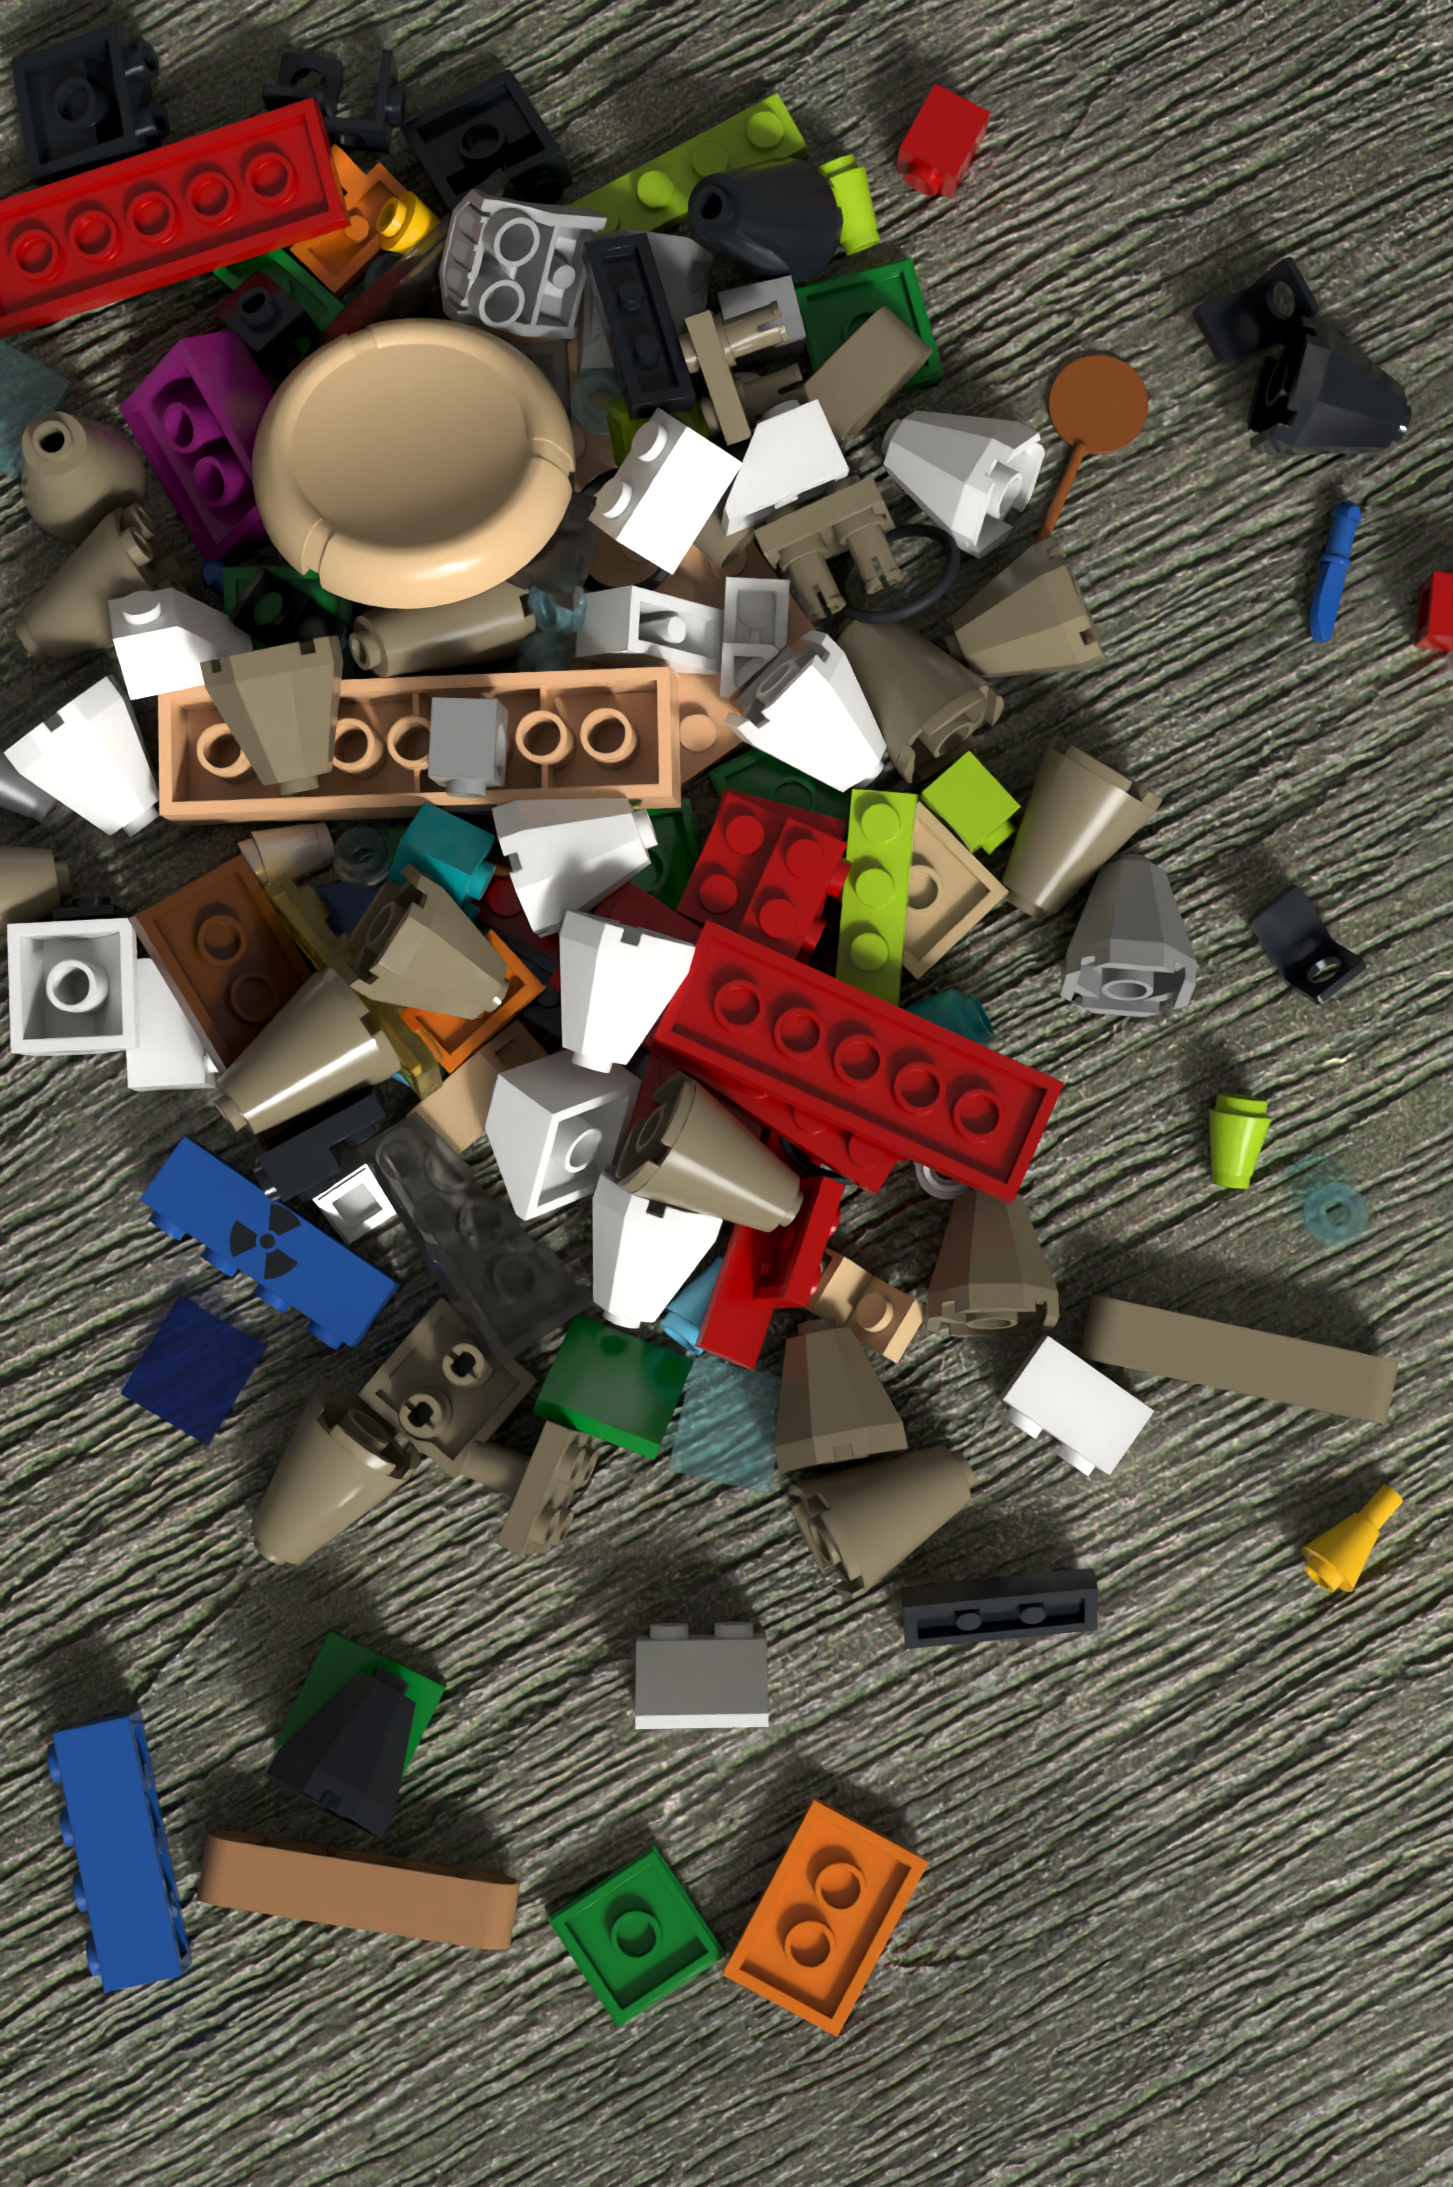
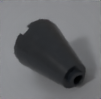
[688,157,844,285]

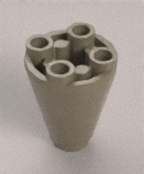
[15,502,196,663]

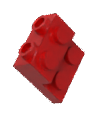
[675,793,853,960]

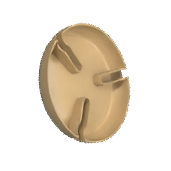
[252,318,576,609]

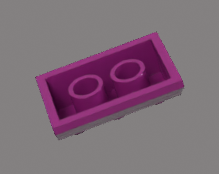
[119,330,274,563]

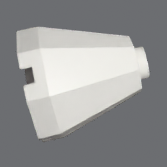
[881,410,1045,559]
[724,630,887,792]
[3,674,159,837]
[492,798,658,938]
[559,908,696,1073]
[593,1164,723,1328]

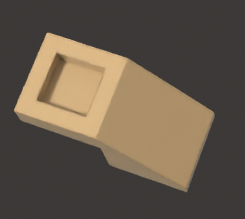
[406,1019,549,1164]
[802,1246,926,1364]

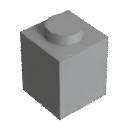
[715,275,806,371]

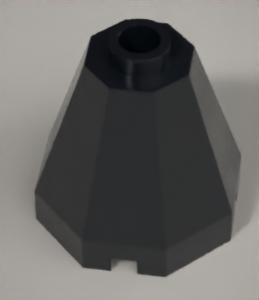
[1247,316,1412,455]
[262,1667,416,1837]

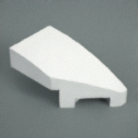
[720,577,790,698]

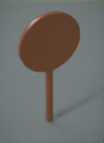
[1033,355,1149,545]

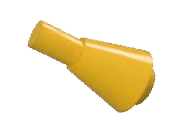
[376,191,449,263]
[1301,1484,1403,1593]

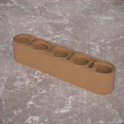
[196,1830,520,1950]

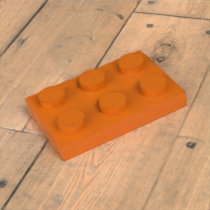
[722,1796,929,2037]

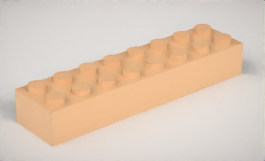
[158,666,681,826]

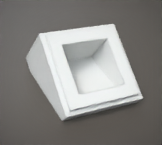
[313,1148,398,1245]

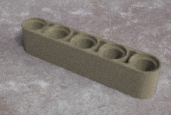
[692,306,932,569]
[1078,1295,1399,1425]

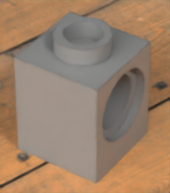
[428,697,508,798]

